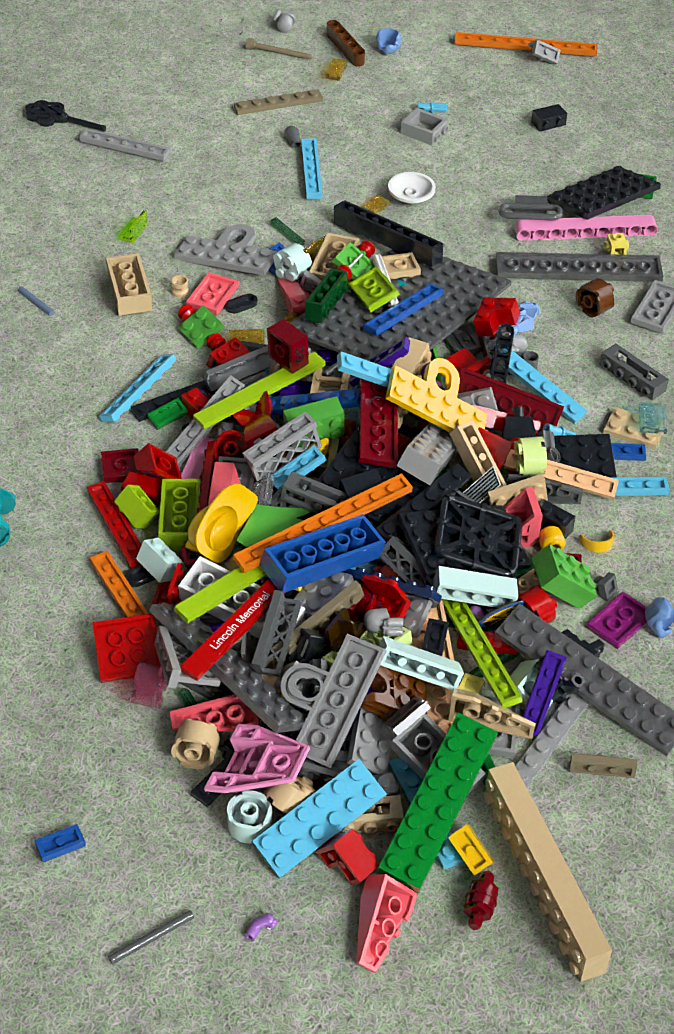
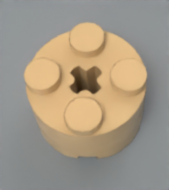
[171,719,220,769]
[264,776,315,814]

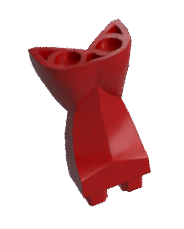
[233,391,278,448]

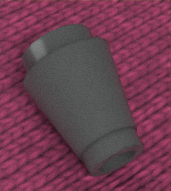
[284,126,301,148]

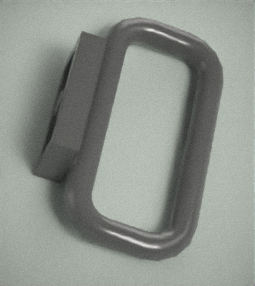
[498,195,563,220]

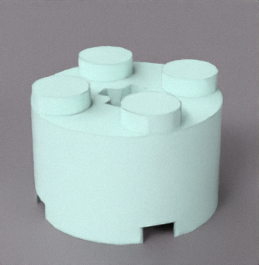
[273,243,312,282]
[227,790,272,844]

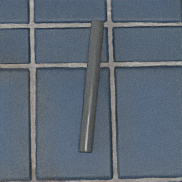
[108,910,194,965]

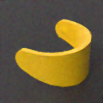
[579,530,615,553]

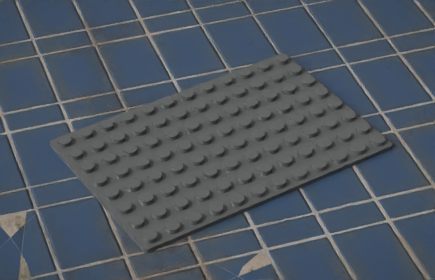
[290,249,511,369]

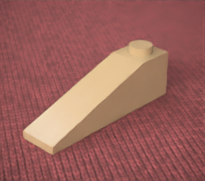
[448,688,536,739]

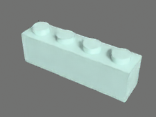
[433,566,518,608]
[379,636,464,691]

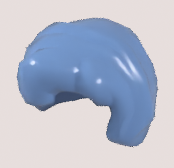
[376,28,402,54]
[645,597,674,638]

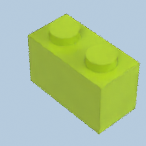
[114,485,160,529]

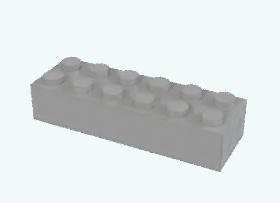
[397,422,457,485]

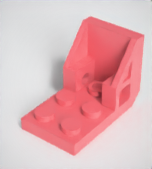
[504,488,543,548]

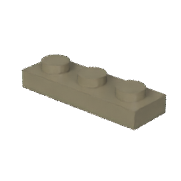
[569,753,637,778]

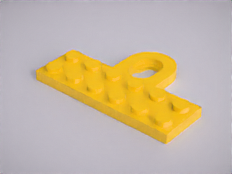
[385,358,487,433]

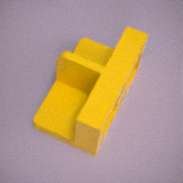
[448,824,495,876]

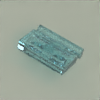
[639,402,667,434]

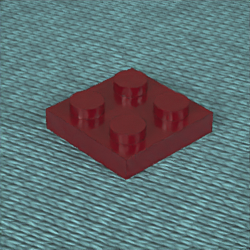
[101,448,141,483]

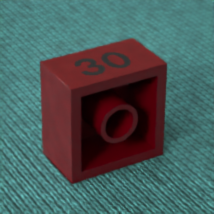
[267,319,309,374]

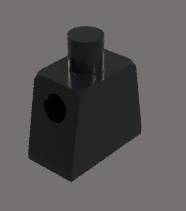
[502,407,537,441]

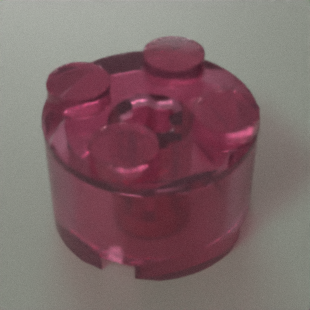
[131,662,167,708]

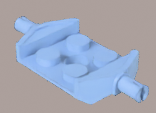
[499,301,540,337]

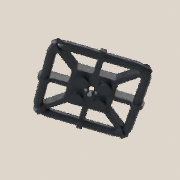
[434,493,522,578]

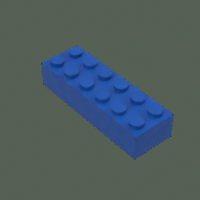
[260,514,386,593]

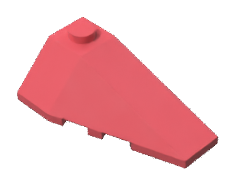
[277,278,311,315]
[208,462,249,528]
[170,695,261,732]
[356,874,418,973]

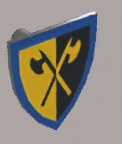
[478,600,524,629]

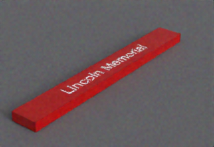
[180,578,286,681]

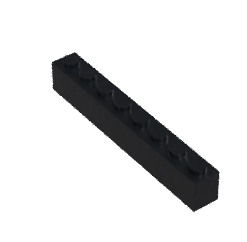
[334,200,443,267]

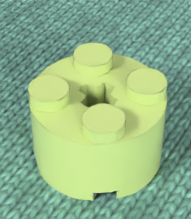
[514,436,547,476]

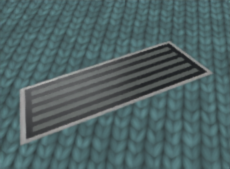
[463,466,501,503]

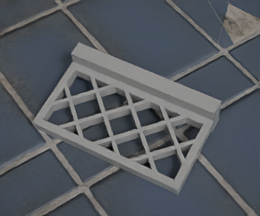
[243,411,322,488]
[154,626,221,688]

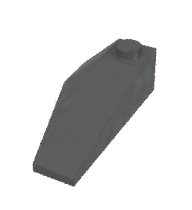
[505,474,583,504]

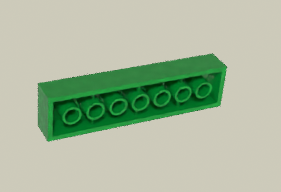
[377,712,498,895]

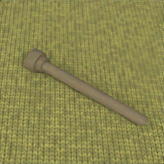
[245,38,313,60]

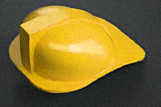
[185,484,258,563]

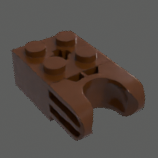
[361,665,427,721]

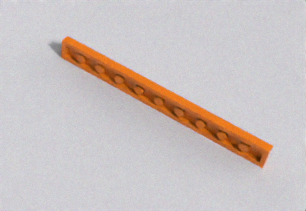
[455,32,597,56]
[233,473,413,573]

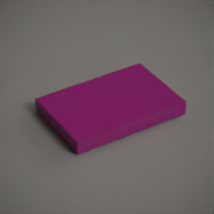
[585,591,647,650]

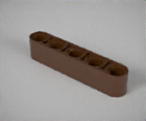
[327,20,365,67]

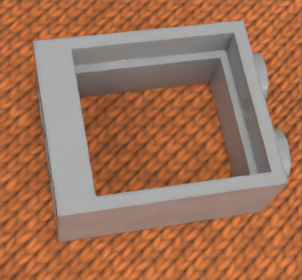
[401,108,449,145]

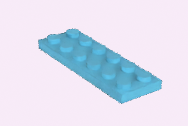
[252,759,387,879]

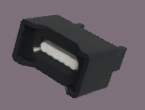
[289,628,330,664]

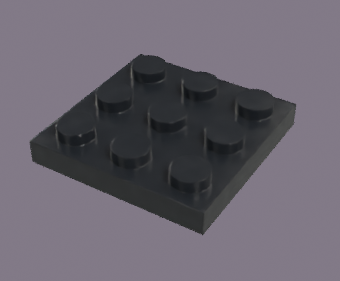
[554,434,617,478]

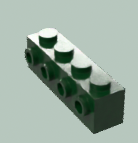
[305,268,349,323]

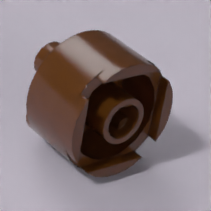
[576,278,615,318]

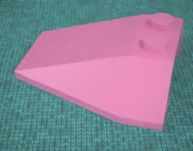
[204,724,310,793]

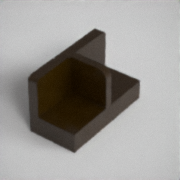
[325,608,367,652]

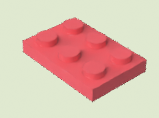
[186,272,239,316]

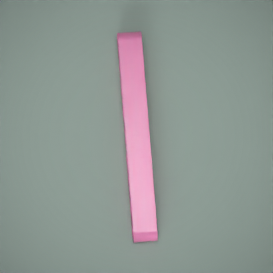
[514,215,658,241]

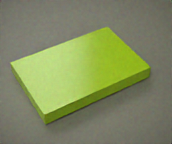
[349,266,400,313]

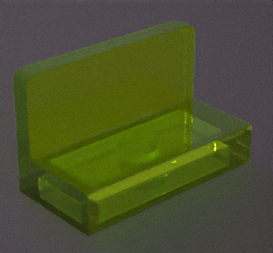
[119,210,148,243]

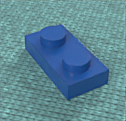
[35,824,86,863]

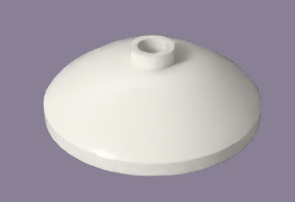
[388,172,436,204]

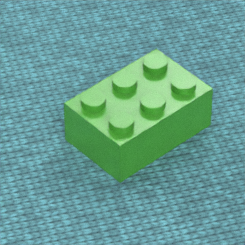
[283,396,345,447]
[532,544,597,608]

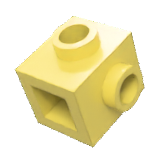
[604,233,629,255]

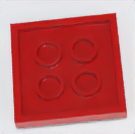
[92,614,163,683]

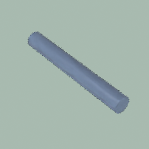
[18,286,54,316]

